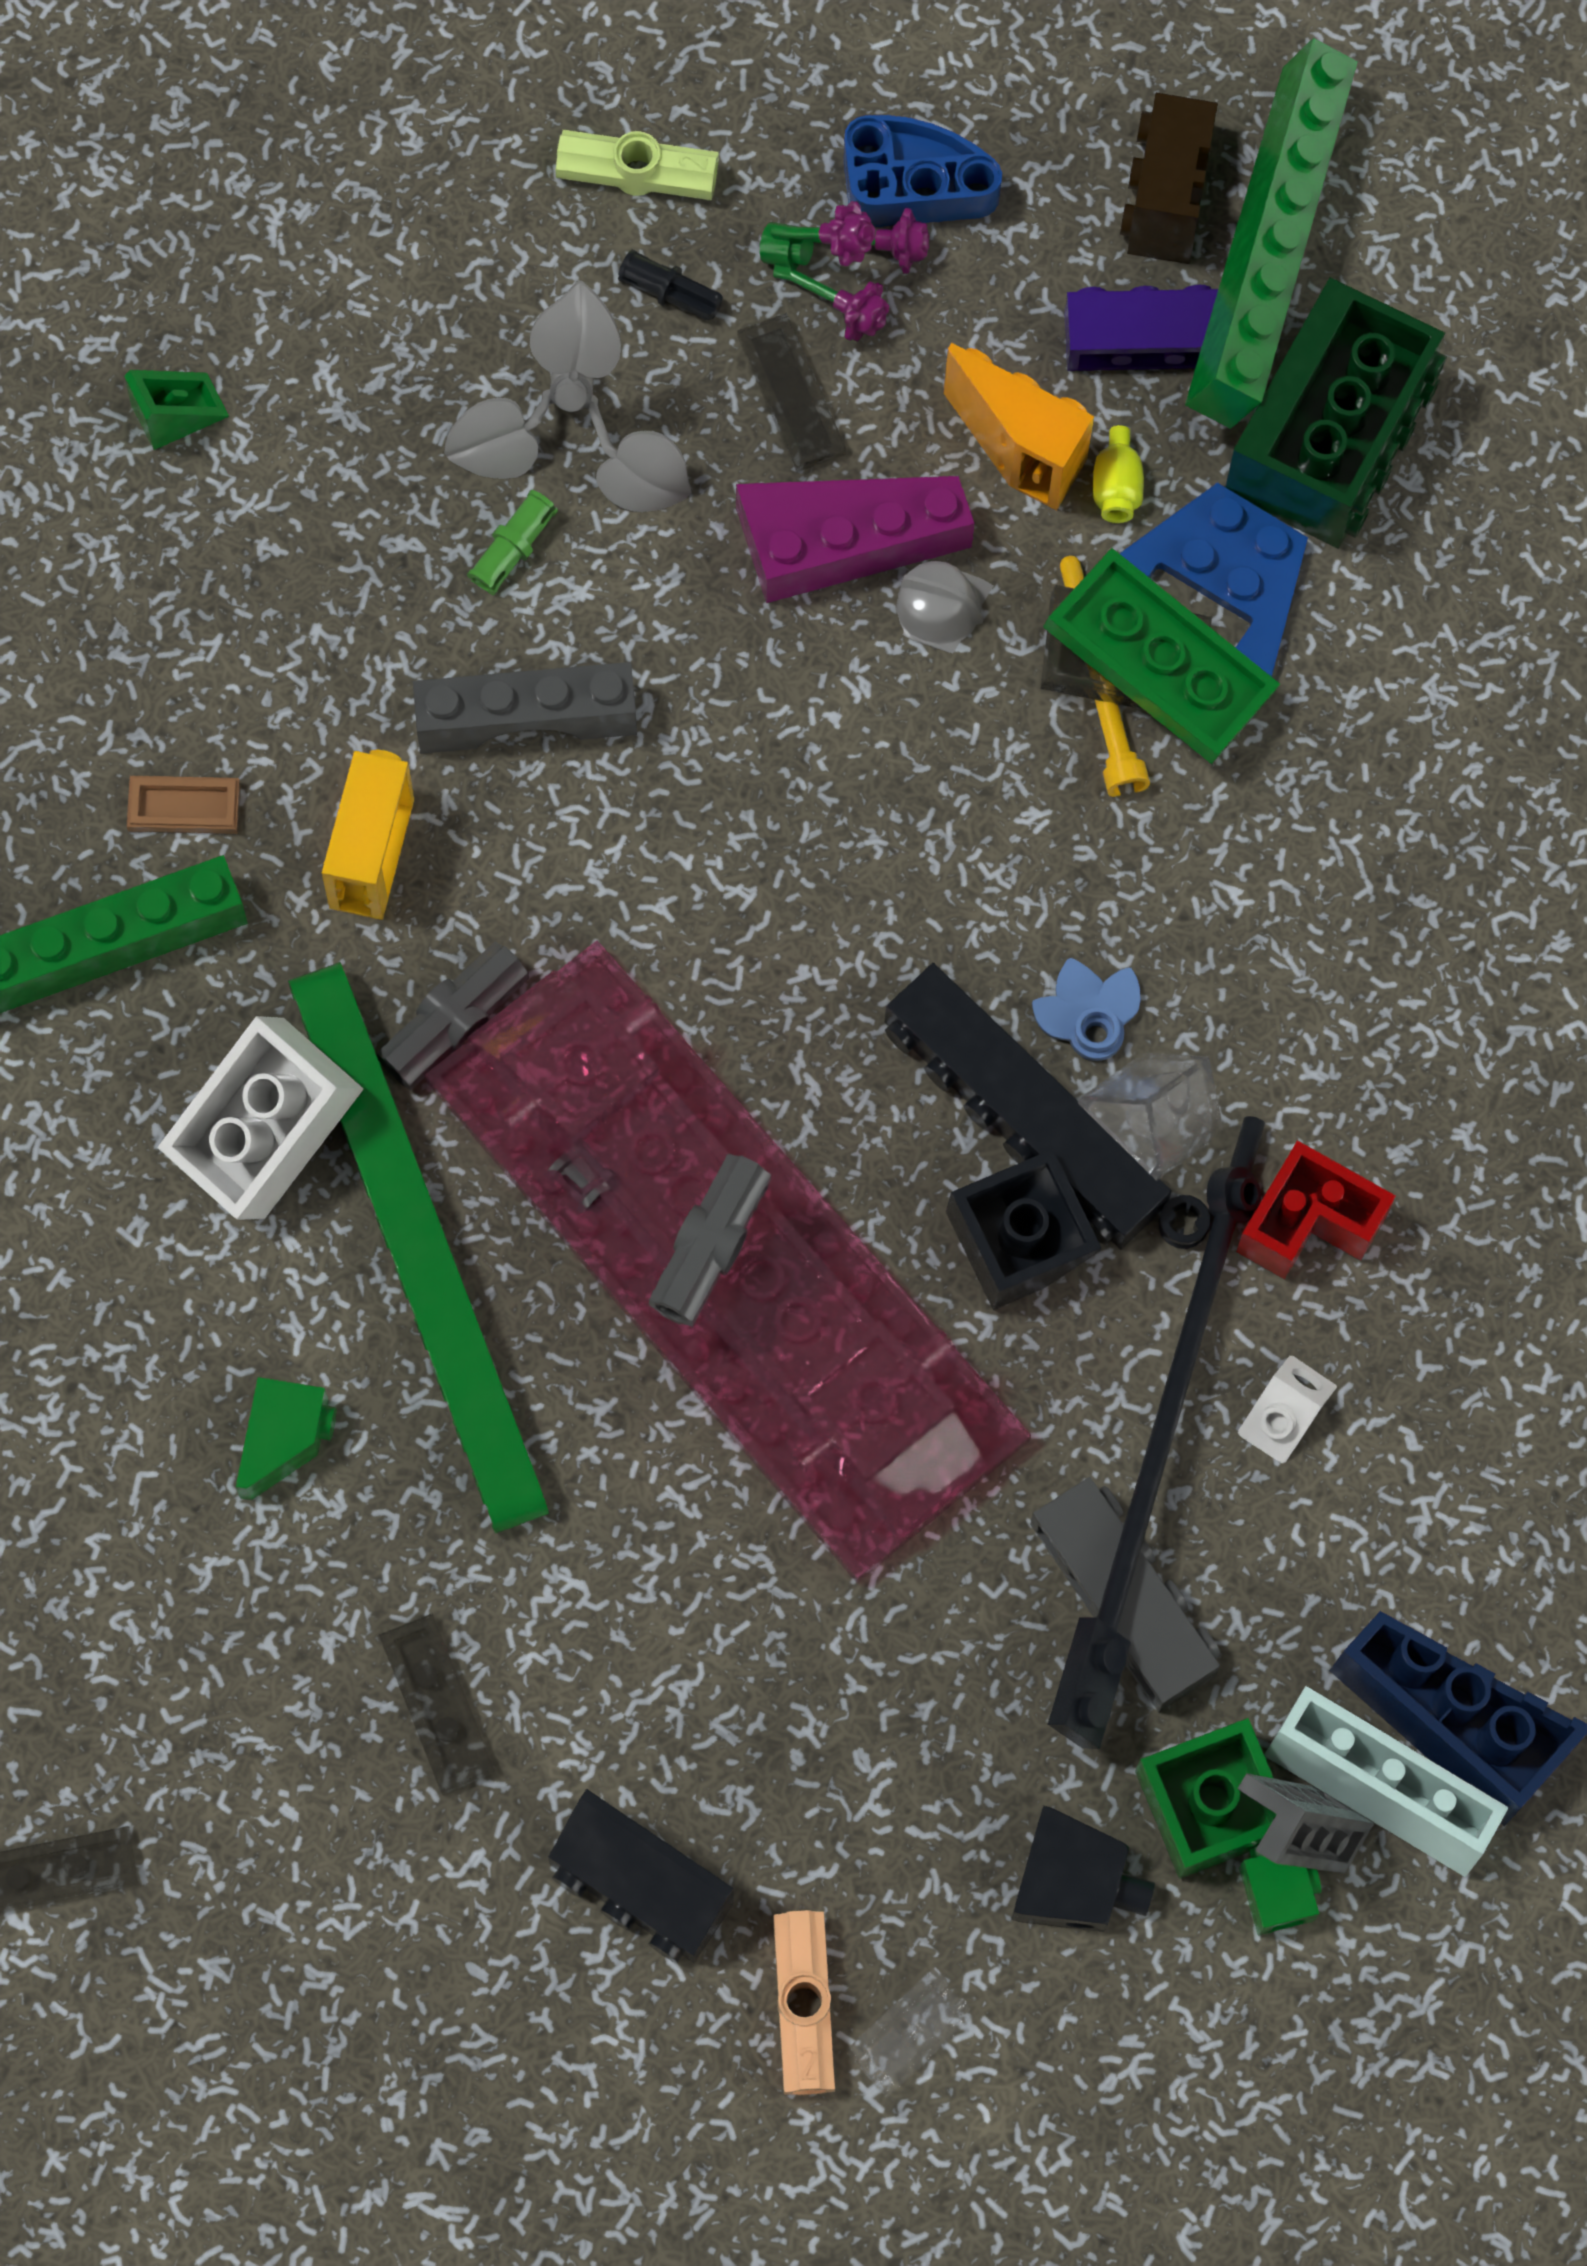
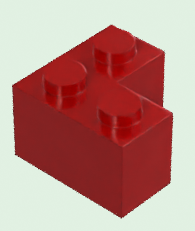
[1236,1140,1396,1279]

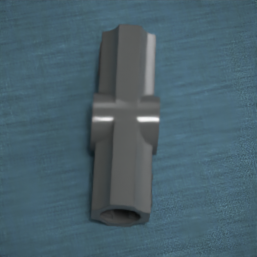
[376,941,529,1091]
[649,1153,771,1327]

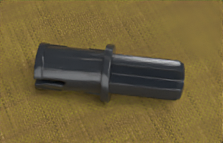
[618,249,723,320]

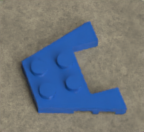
[1119,483,1308,677]

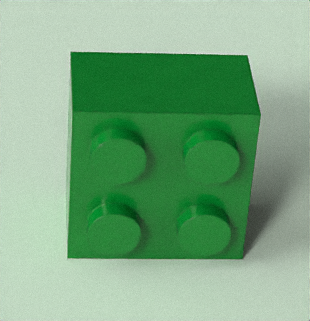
[1135,1718,1277,1879]

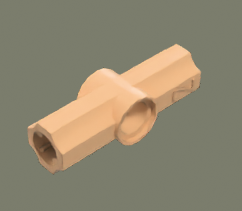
[773,1910,835,2095]

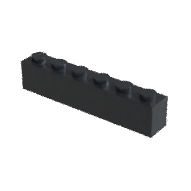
[884,962,1172,1250]

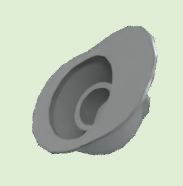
[896,561,994,654]

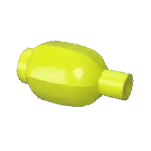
[1093,425,1144,523]

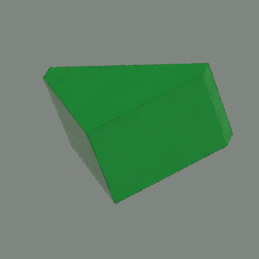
[124,370,229,450]

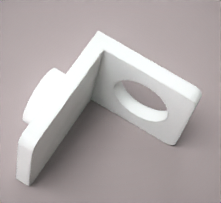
[1238,1356,1337,1463]

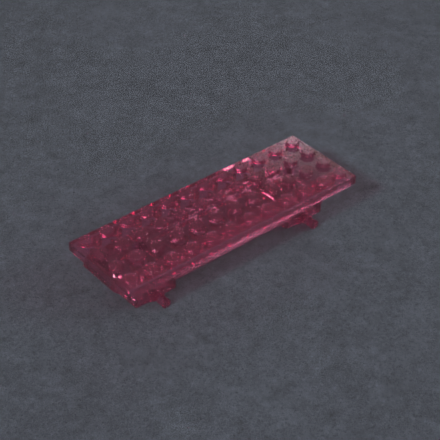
[425,940,1031,1583]

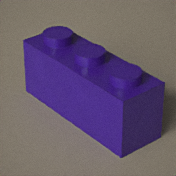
[1064,285,1218,371]

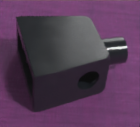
[1011,1805,1156,1932]

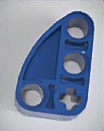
[843,115,1002,227]

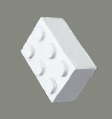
[157,1016,363,1220]

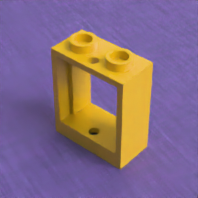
[321,749,414,920]

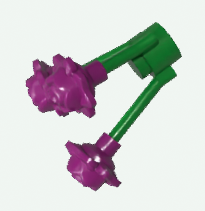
[759,201,930,342]

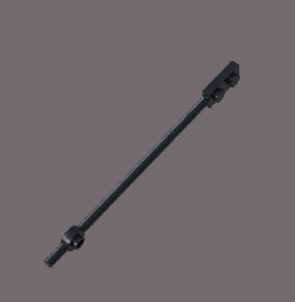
[1047,1116,1265,1749]

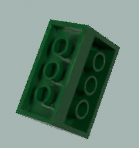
[1225,277,1447,549]

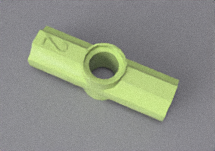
[555,130,719,200]

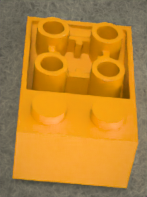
[944,343,1094,511]

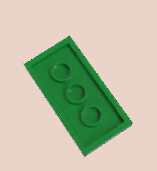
[1043,548,1280,765]

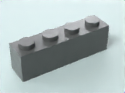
[1030,1477,1221,1713]

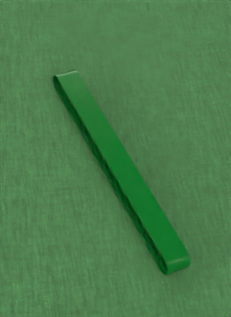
[288,962,549,1534]

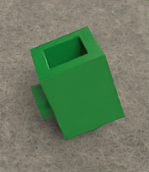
[1239,1846,1322,1936]

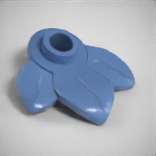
[1032,958,1141,1061]

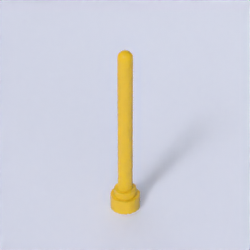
[1060,555,1150,797]

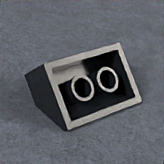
[548,1789,734,1964]

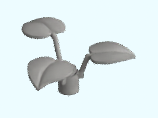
[444,280,692,512]

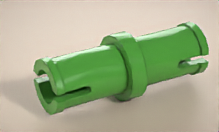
[467,490,558,596]

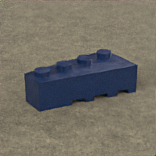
[1329,1611,1587,1826]

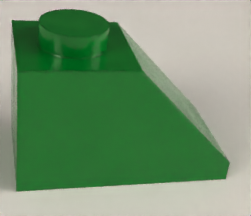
[236,1377,337,1500]

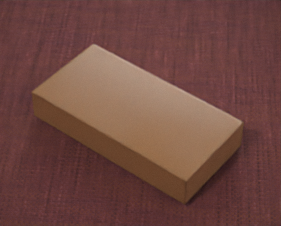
[127,776,240,834]

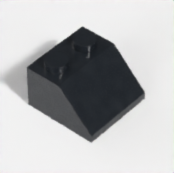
[946,1149,1101,1310]

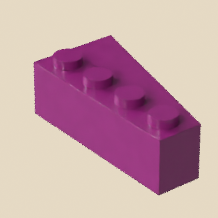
[736,476,975,603]

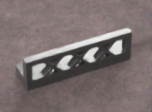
[1238,1773,1374,1873]

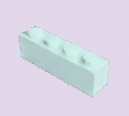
[1264,1686,1509,1877]

